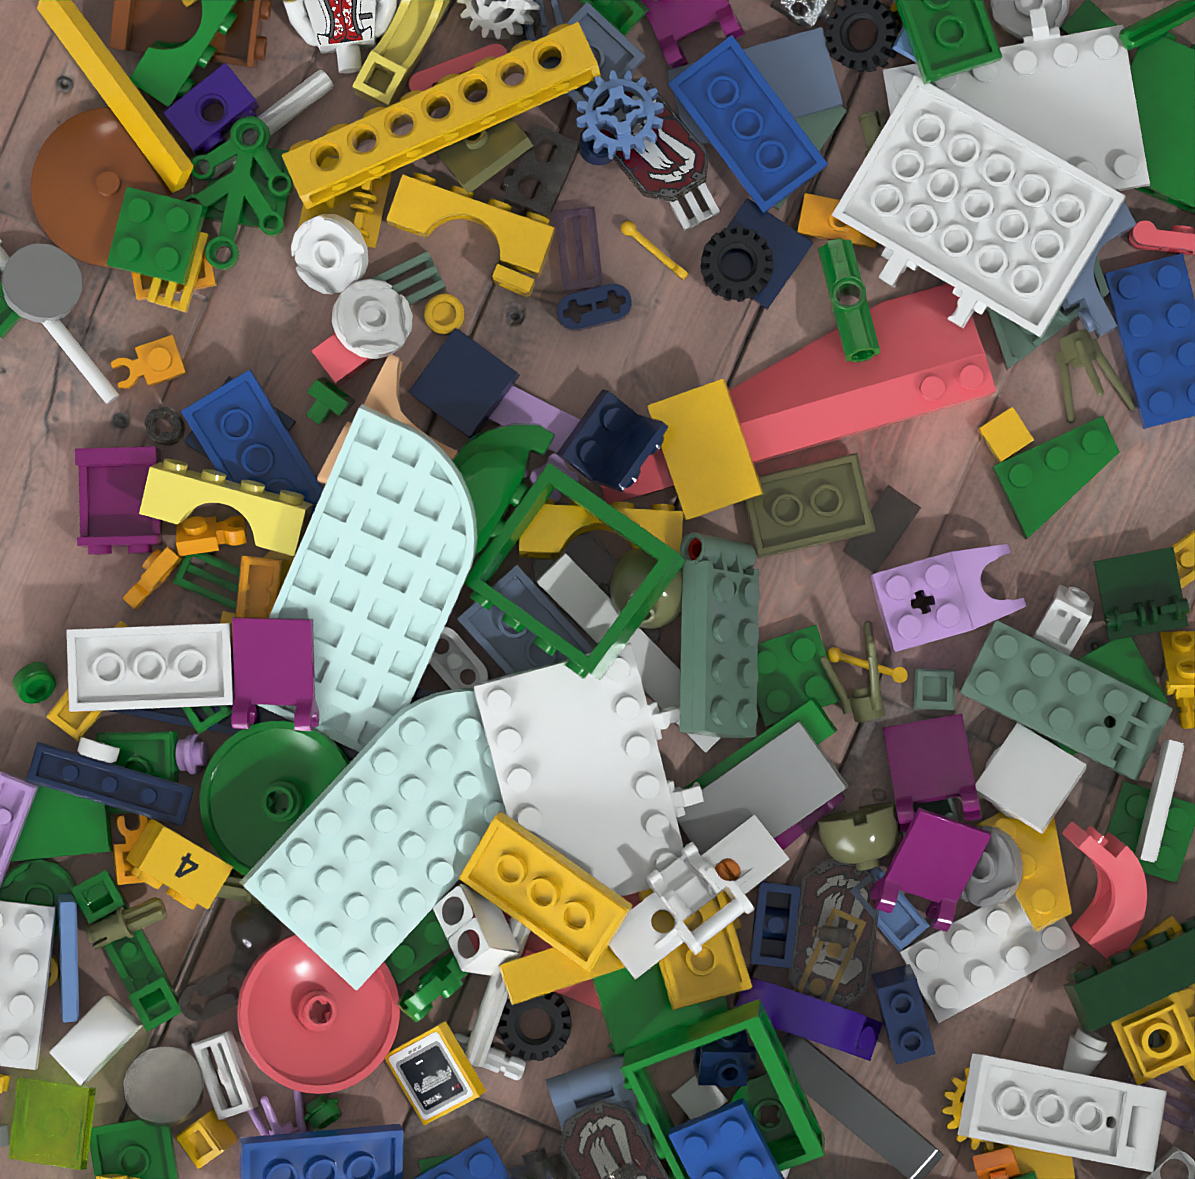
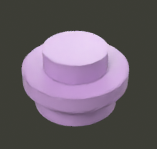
[176,734,209,774]

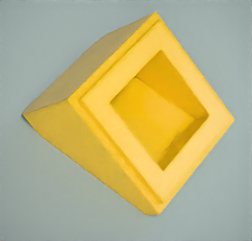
[175,1108,237,1169]

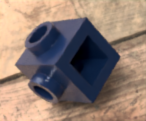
[693,1029,756,1088]

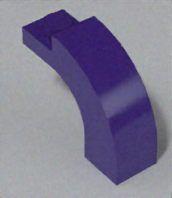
[736,976,883,1061]

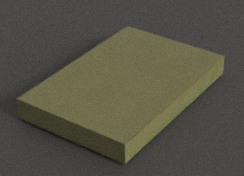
[744,453,876,559]

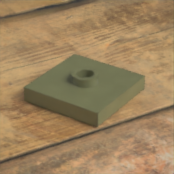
[434,118,533,194]

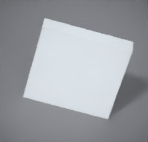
[975,722,1086,834]

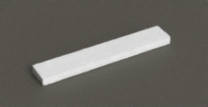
[536,553,721,753]

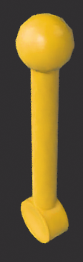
[620,220,689,280]
[827,647,908,683]

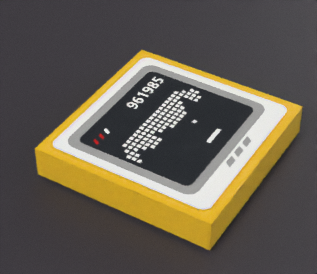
[384,1021,487,1125]

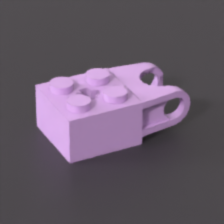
[869,544,1026,653]

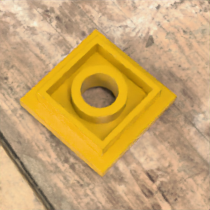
[1110,992,1195,1085]

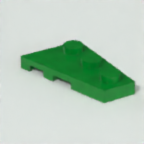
[992,416,1120,539]

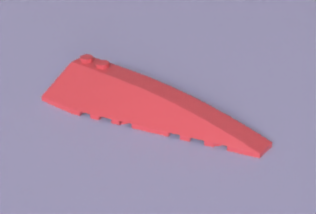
[601,283,996,505]

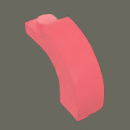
[1061,821,1147,960]

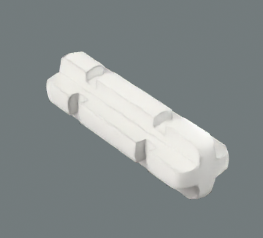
[454,1033,526,1080]

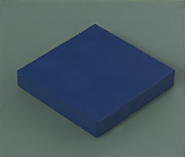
[721,198,813,310]
[408,328,520,438]

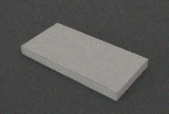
[676,721,848,855]

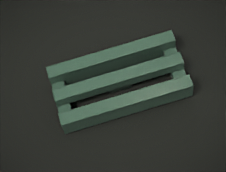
[372,251,446,306]

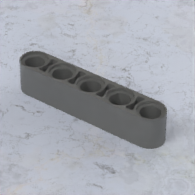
[780,1033,944,1179]

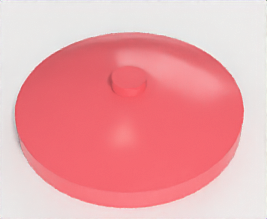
[237,933,400,1094]

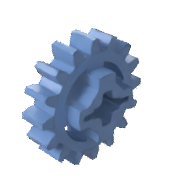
[576,70,664,160]

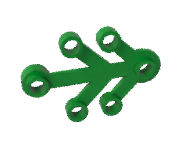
[183,116,294,270]

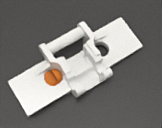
[609,815,790,980]

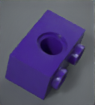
[163,62,260,156]

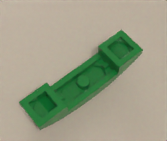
[71,869,184,1032]

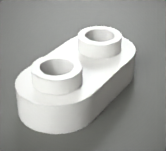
[429,626,488,689]

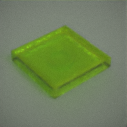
[8,1077,96,1170]

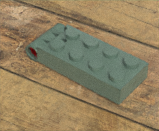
[679,532,760,739]
[958,620,1173,782]

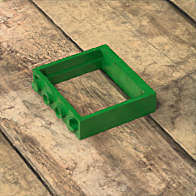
[464,463,686,681]
[619,999,825,1179]

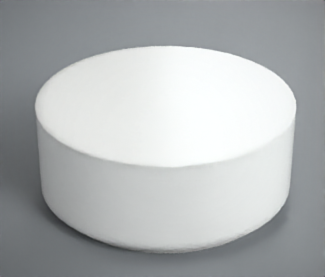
[77,737,120,764]

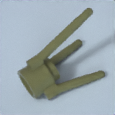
[1055,329,1137,423]
[820,621,886,722]

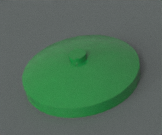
[199,720,350,875]

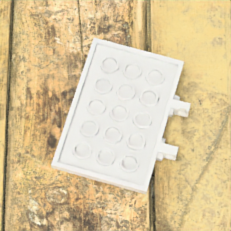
[883,7,1150,191]
[832,75,1126,338]
[473,642,704,897]

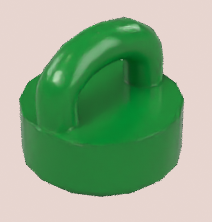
[12,661,56,704]

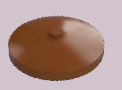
[31,107,193,268]

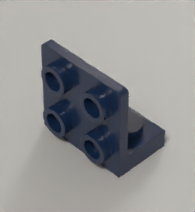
[557,389,668,492]

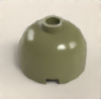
[610,548,683,629]
[817,802,900,871]

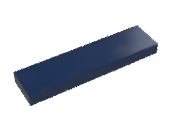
[26,742,195,827]

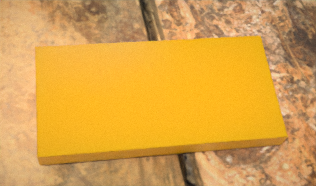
[458,811,633,973]

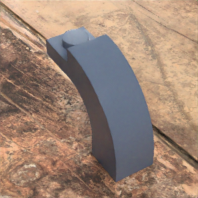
[1062,189,1137,339]

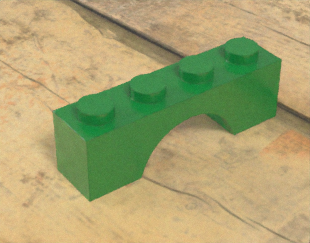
[130,0,247,107]

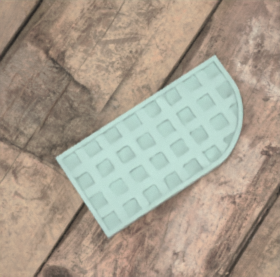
[256,404,477,752]
[239,688,506,991]

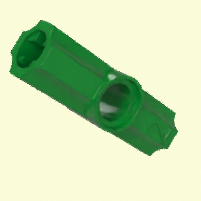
[818,238,880,363]

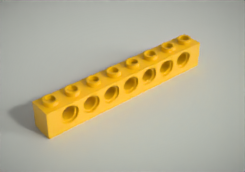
[282,22,601,209]

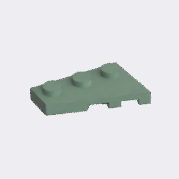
[986,256,1109,371]

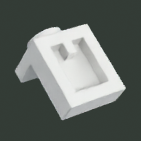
[1033,585,1094,656]

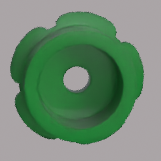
[304,1095,343,1131]

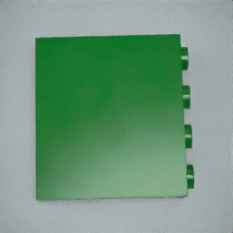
[1130,31,1195,215]

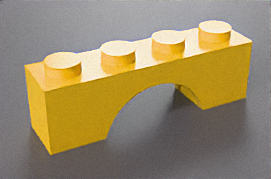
[386,172,555,278]
[519,498,683,560]

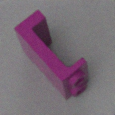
[75,446,163,555]

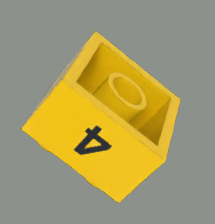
[125,818,233,910]

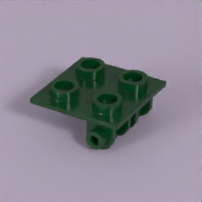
[1093,547,1189,641]

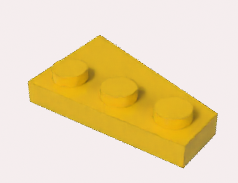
[977,812,1072,932]

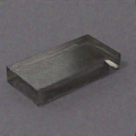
[842,485,921,574]

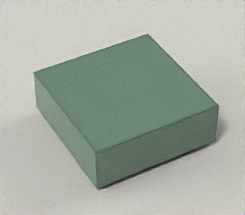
[913,668,956,710]

